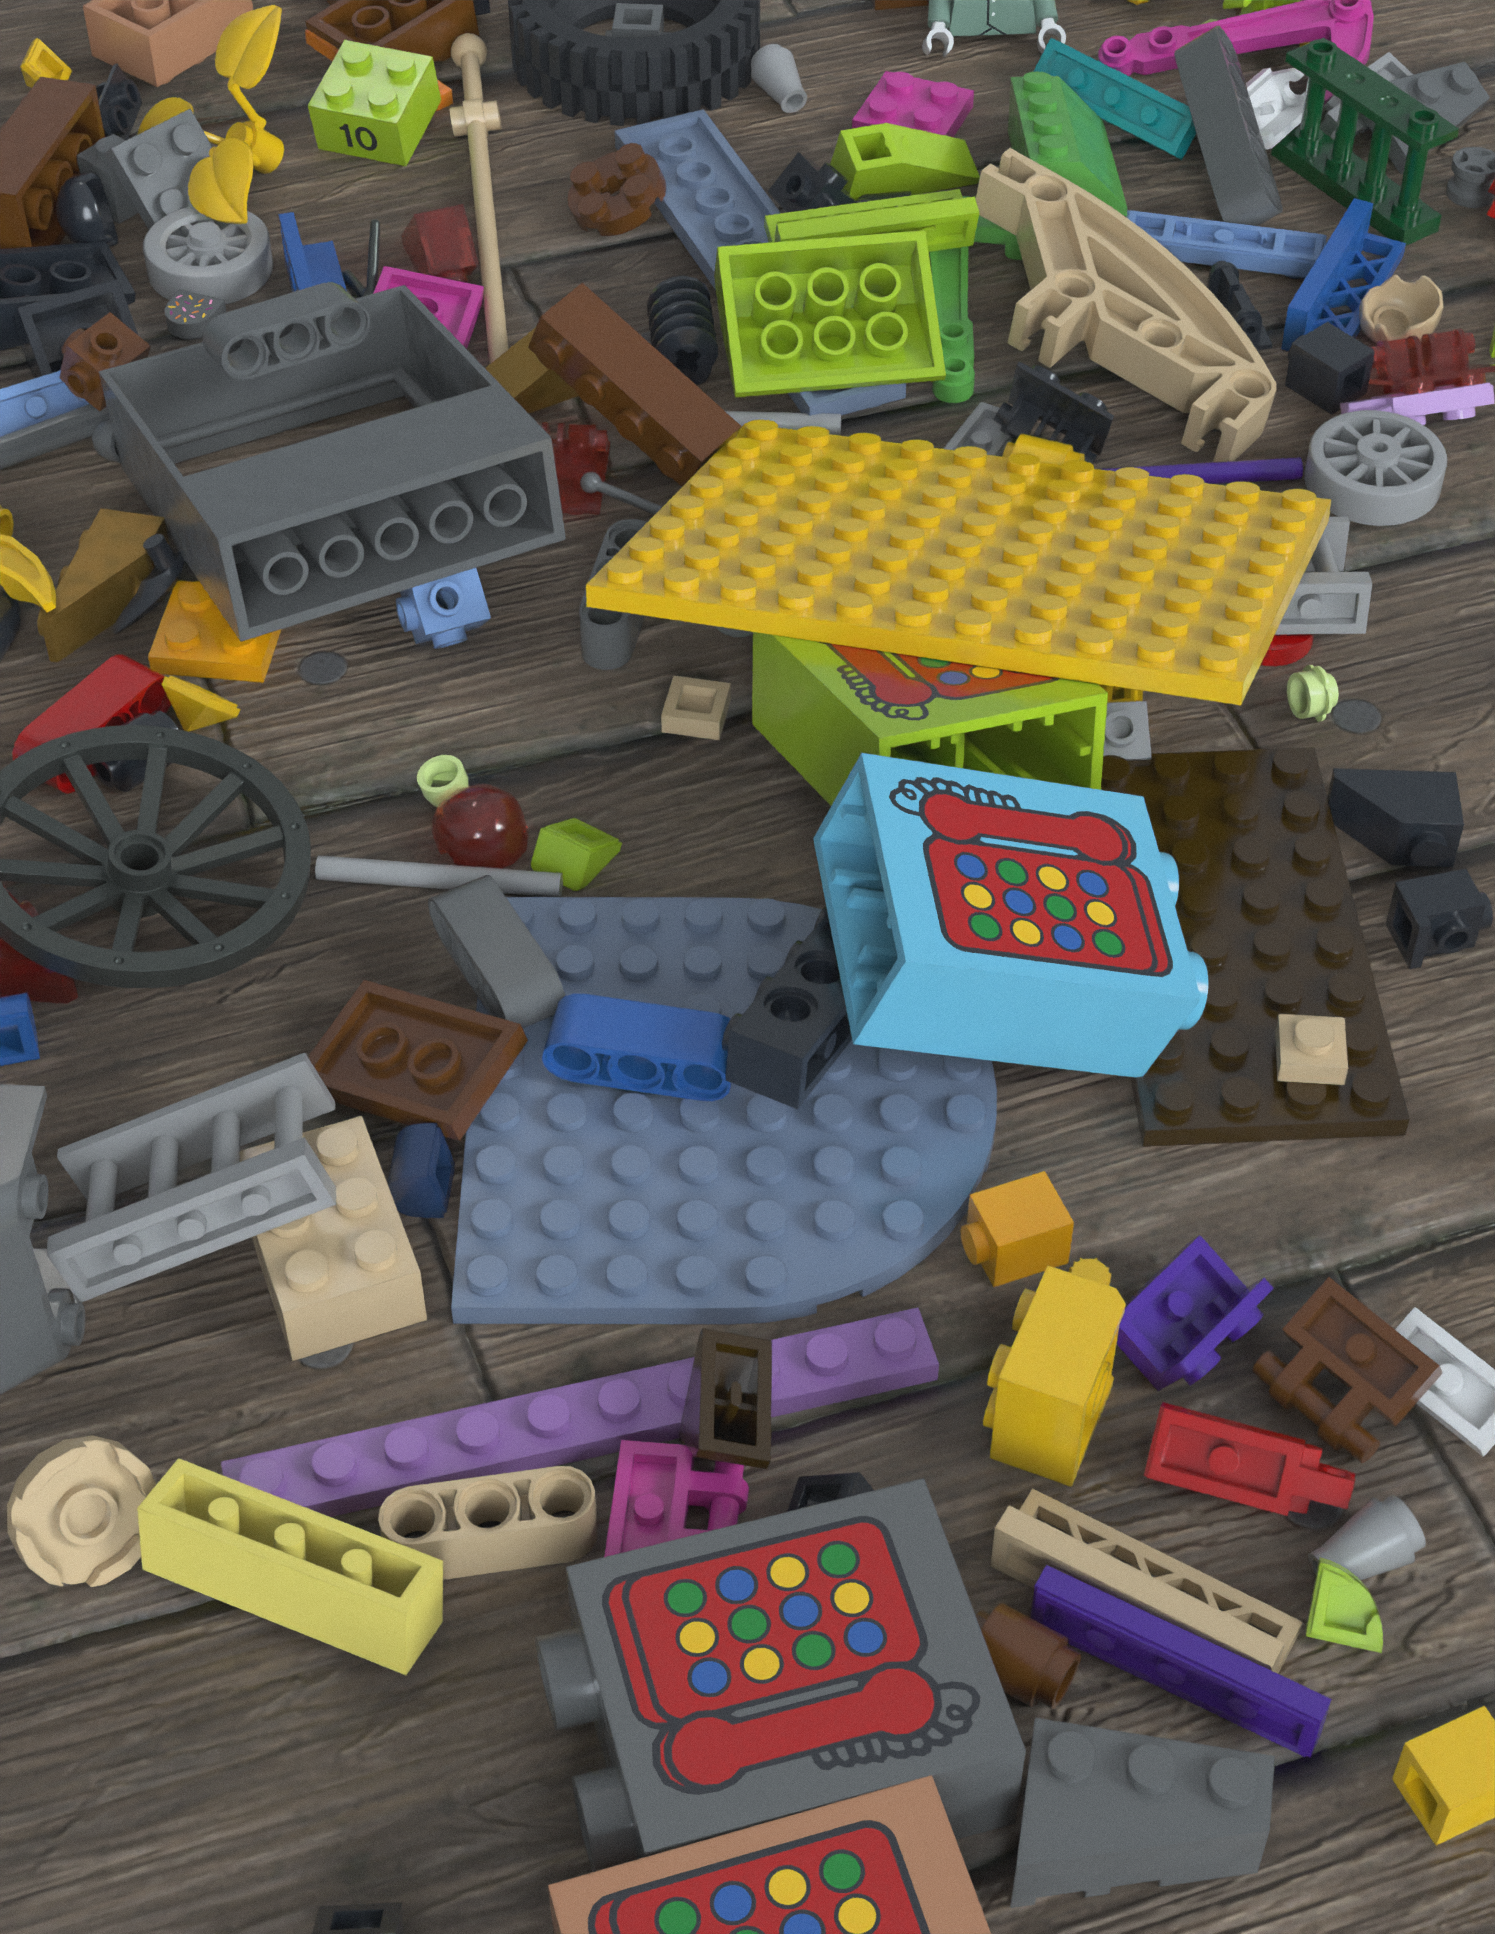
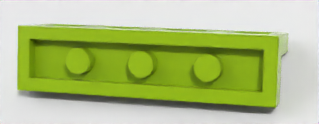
[764,189,980,252]

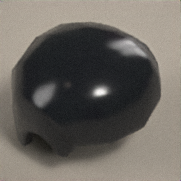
[55,172,118,247]

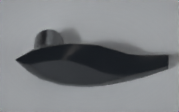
[110,534,184,635]

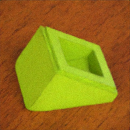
[531,818,622,891]

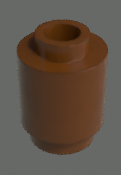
[976,1603,1081,1710]

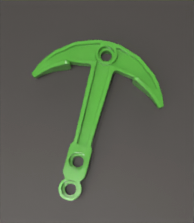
[929,196,1022,403]

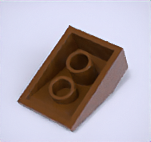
[305,0,480,61]

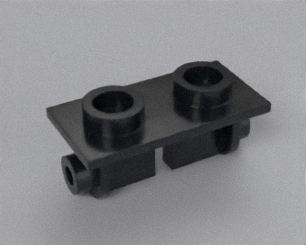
[96,63,142,140]
[1207,261,1273,350]

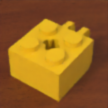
[983,1258,1126,1487]

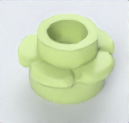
[1287,665,1339,722]

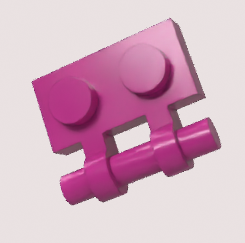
[604,1440,749,1557]

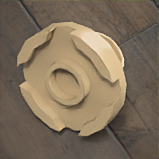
[7,1435,157,1587]

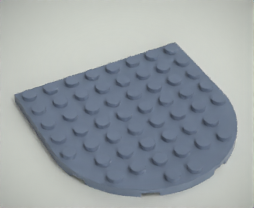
[451,897,997,1325]

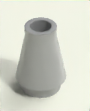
[751,44,807,113]
[1308,1495,1426,1580]

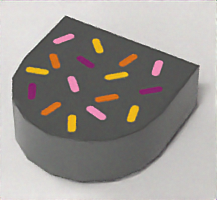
[164,289,226,340]

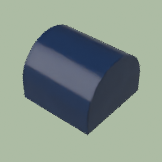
[387,1123,455,1218]

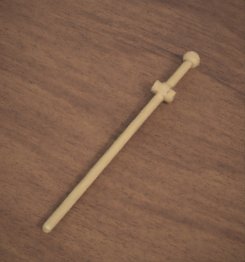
[449,33,509,364]

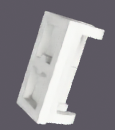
[1246,68,1306,149]

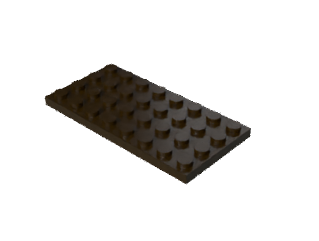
[1101,747,1410,1147]

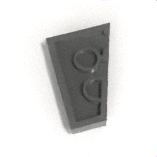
[1359,61,1490,175]

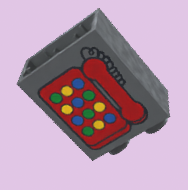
[535,1478,1026,1872]

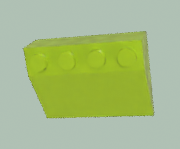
[714,230,946,397]

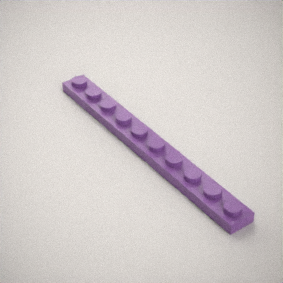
[221,1308,939,1517]

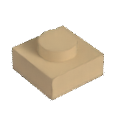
[661,676,731,740]
[1275,1014,1348,1085]

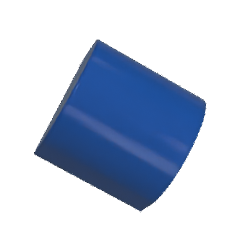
[0,993,40,1066]

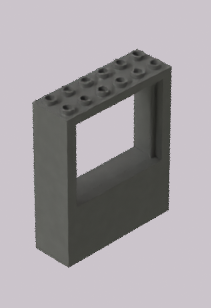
[99,285,566,642]

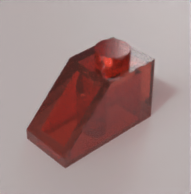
[401,204,479,283]

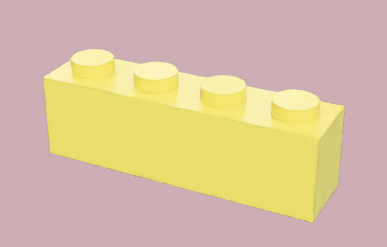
[137,1458,443,1675]

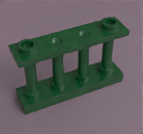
[1271,38,1459,246]

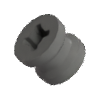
[1446,147,1495,208]

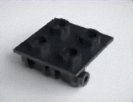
[994,361,1114,464]

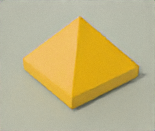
[20,38,72,88]
[162,675,241,732]

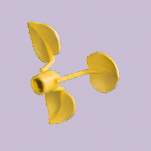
[137,5,284,224]

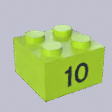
[308,40,441,166]

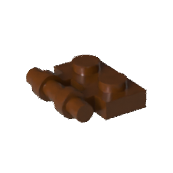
[1252,1277,1443,1463]

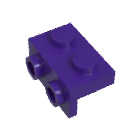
[1117,1235,1274,1391]

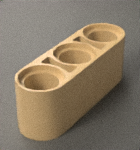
[378,1466,598,1580]

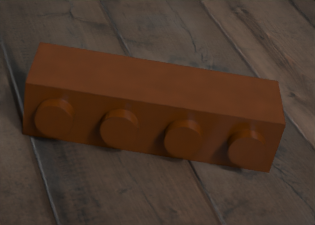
[528,283,741,487]

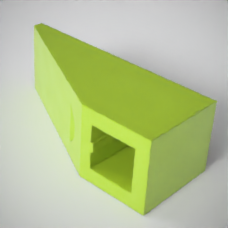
[830,123,980,201]

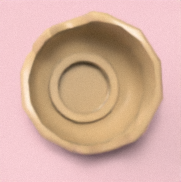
[1359,274,1443,351]

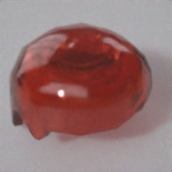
[431,783,529,869]

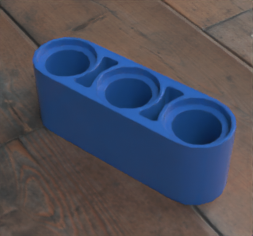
[542,993,732,1101]

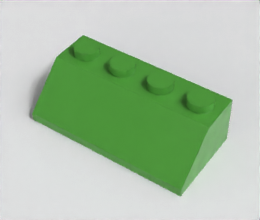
[1008,71,1127,216]

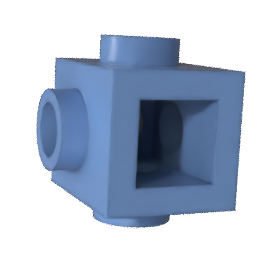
[396,568,491,649]

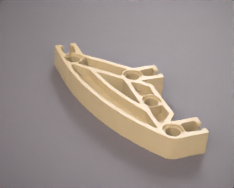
[976,148,1277,462]

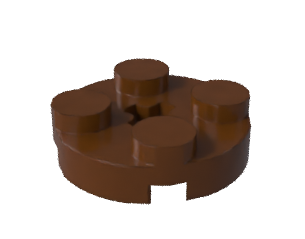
[568,143,666,236]

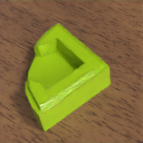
[1305,1557,1383,1653]

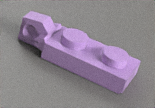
[1340,382,1495,425]

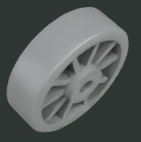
[143,206,273,305]
[1304,410,1447,526]

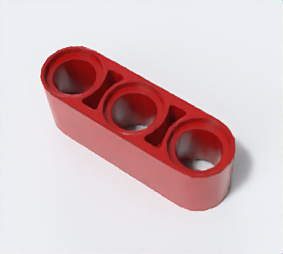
[12,654,171,794]

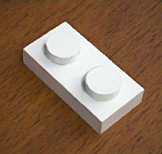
[1395,1307,1495,1457]

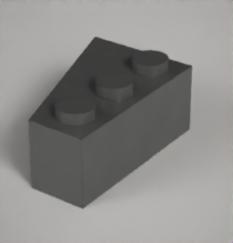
[1010,1718,1275,1908]

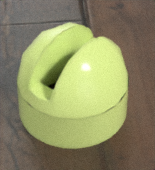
[417,755,468,809]

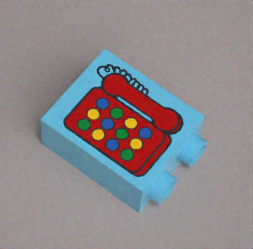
[813,753,1208,1078]

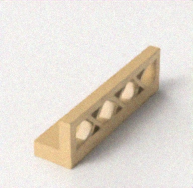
[991,1488,1303,1674]

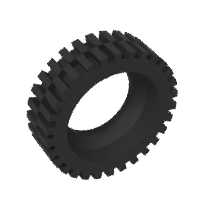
[508,0,760,126]

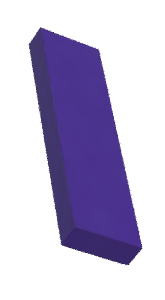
[1030,1565,1332,1758]

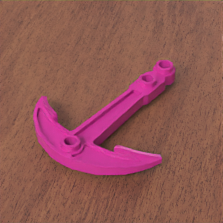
[1098,0,1374,108]

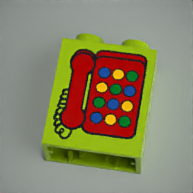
[752,632,1108,806]

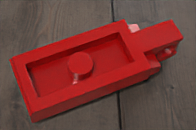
[1144,1402,1356,1516]

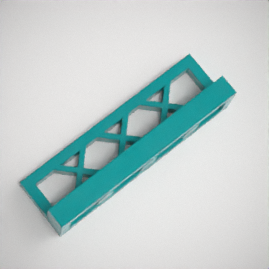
[1033,38,1196,160]

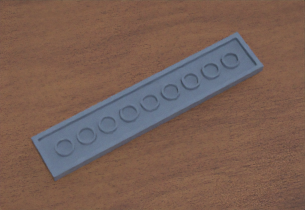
[614,109,906,416]

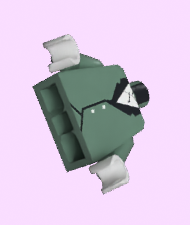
[922,0,1066,58]

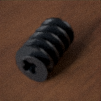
[647,276,718,386]

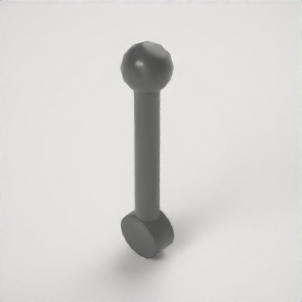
[580,472,663,515]

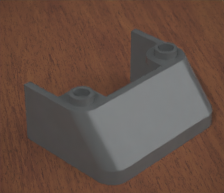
[0,1084,85,1395]

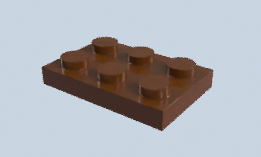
[308,980,528,1141]

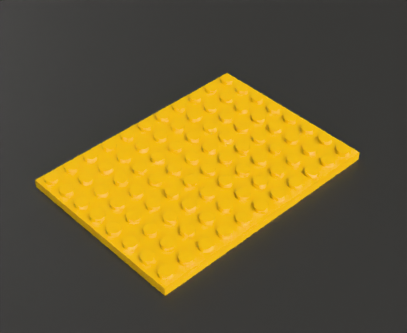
[586,420,1331,705]

